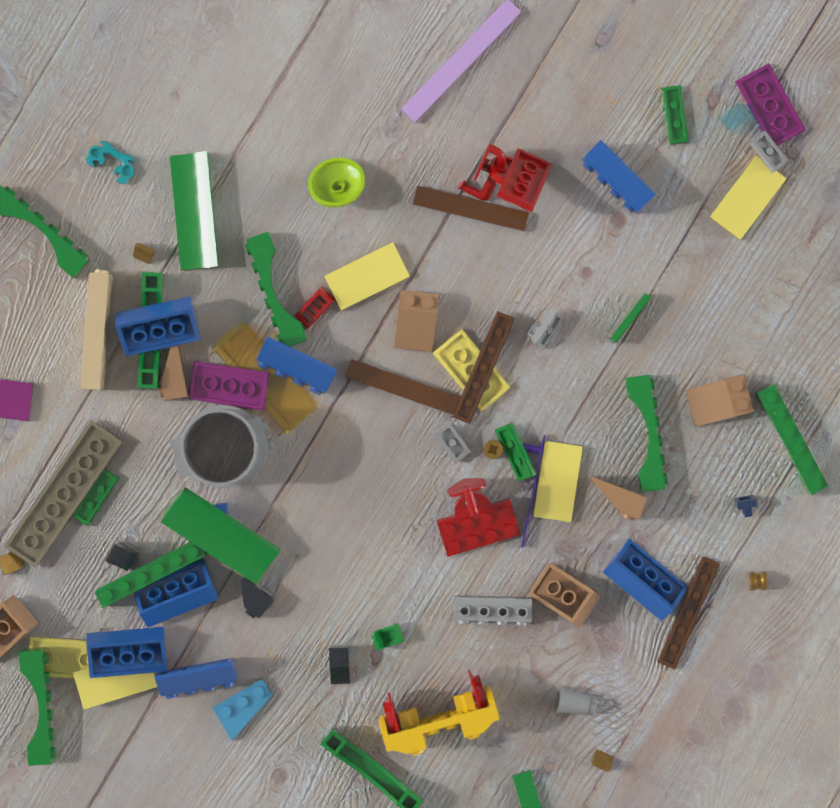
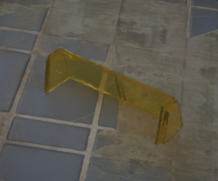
[208,322,318,436]

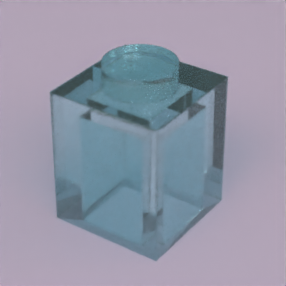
[719,102,751,133]

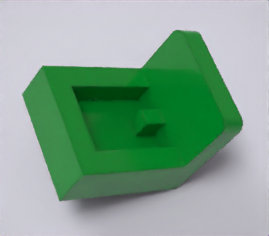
[371,623,405,651]

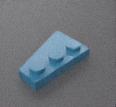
[213,678,272,740]

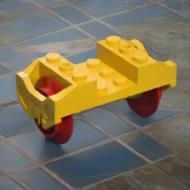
[379,669,500,756]

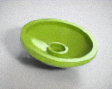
[308,157,365,208]

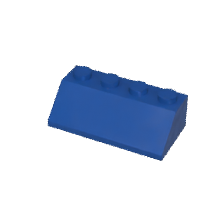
[582,140,656,213]
[115,296,201,356]
[255,336,337,395]
[603,538,688,621]
[134,558,219,628]
[86,627,167,678]
[155,657,238,699]

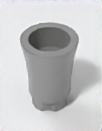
[555,687,597,716]

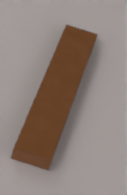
[413,186,529,231]
[452,311,515,424]
[345,359,460,415]
[657,556,720,669]

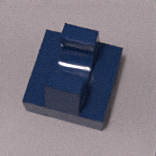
[734,495,757,518]

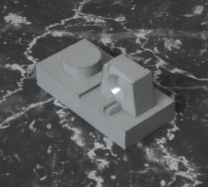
[749,131,788,173]
[527,308,564,349]
[433,421,471,463]

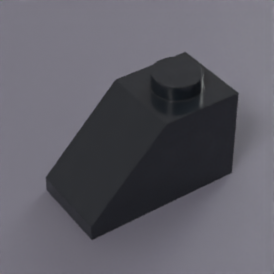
[105,542,140,571]
[241,577,274,619]
[329,645,350,684]

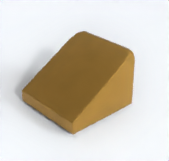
[133,243,155,264]
[0,552,24,575]
[591,749,613,772]

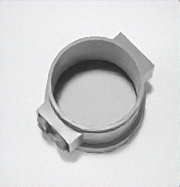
[170,405,275,488]

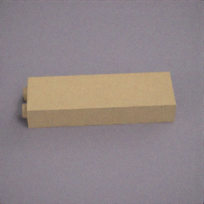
[80,269,114,390]

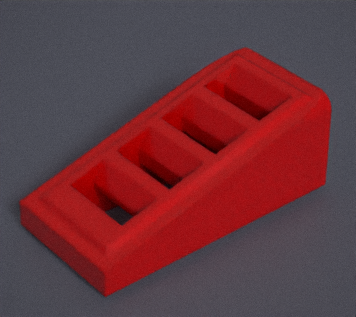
[294,287,336,328]

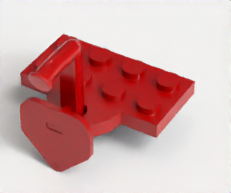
[457,144,552,212]
[436,478,521,557]

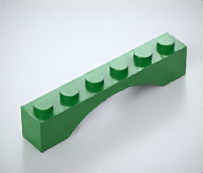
[0,185,90,279]
[245,232,308,347]
[137,272,164,389]
[625,375,668,492]
[754,384,829,495]
[94,542,207,608]
[19,647,56,766]
[320,727,423,808]

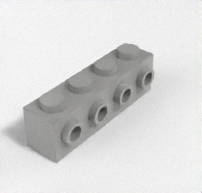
[454,596,532,626]

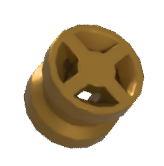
[483,440,503,459]
[749,571,767,591]

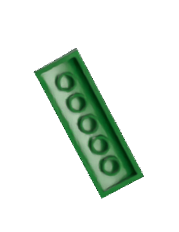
[169,151,219,271]
[161,487,280,584]

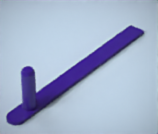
[521,435,546,548]

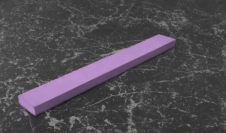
[401,0,521,123]

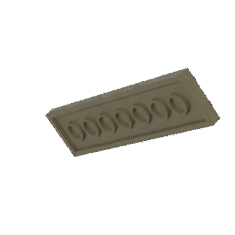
[4,420,123,568]

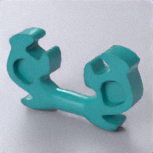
[86,141,135,184]

